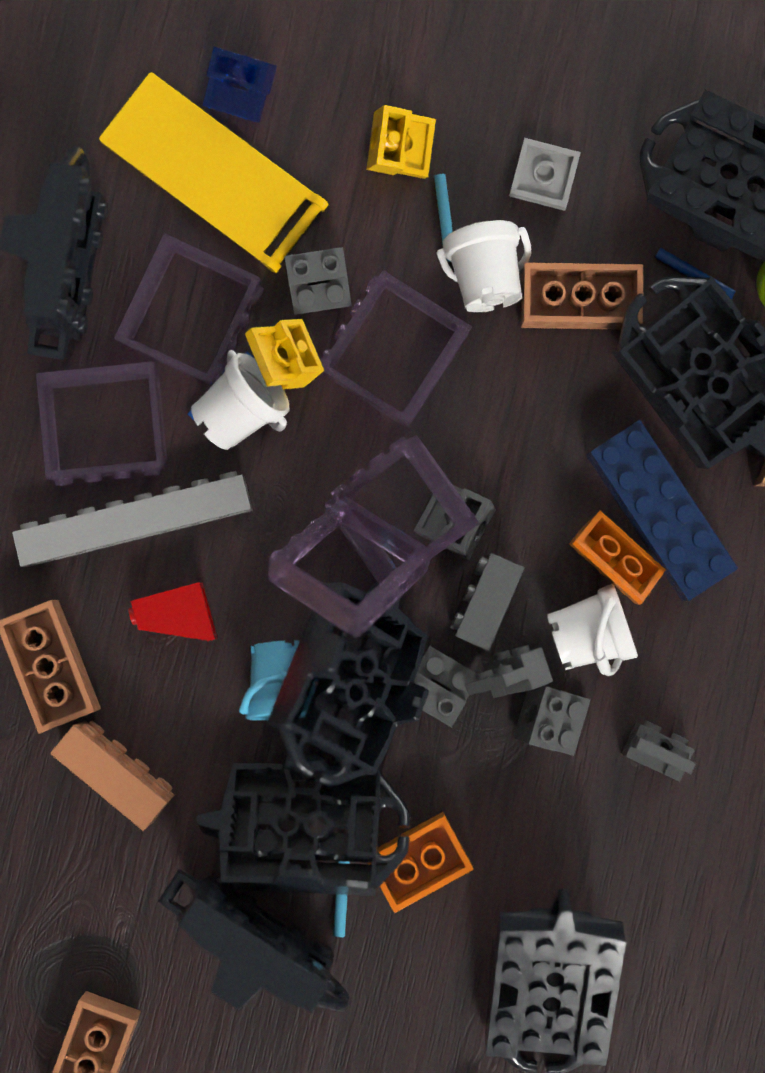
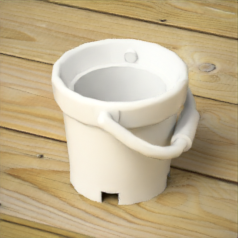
[437,220,531,312]
[191,350,289,450]
[547,584,638,676]

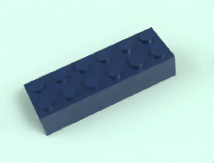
[586,420,738,601]

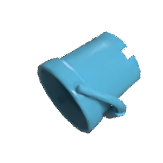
[239,640,319,720]

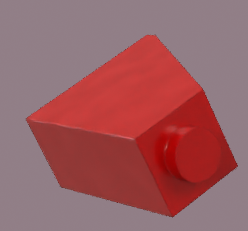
[128,582,218,641]

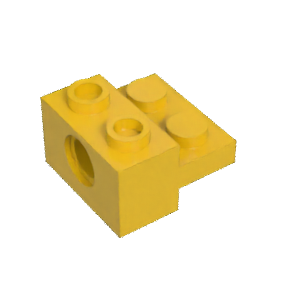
[367,105,436,179]
[245,319,324,390]

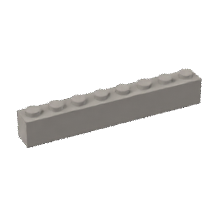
[12,471,253,567]

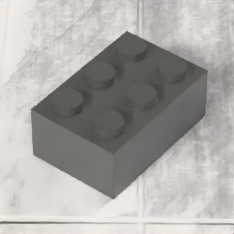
[450,553,525,651]

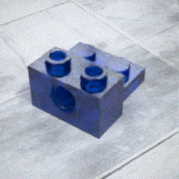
[203,47,277,123]

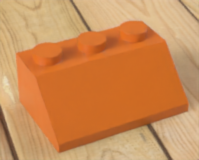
[569,510,666,605]

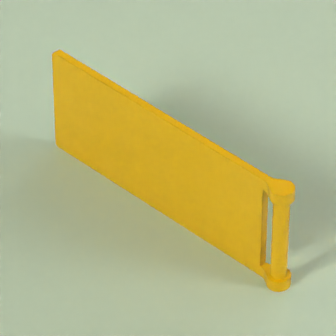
[99,72,329,273]

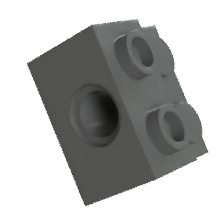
[284,247,352,315]
[414,480,496,560]
[465,645,553,698]
[414,646,477,728]
[513,685,591,756]
[621,720,696,782]

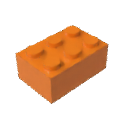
[367,812,474,913]

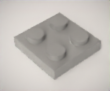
[509,138,581,211]

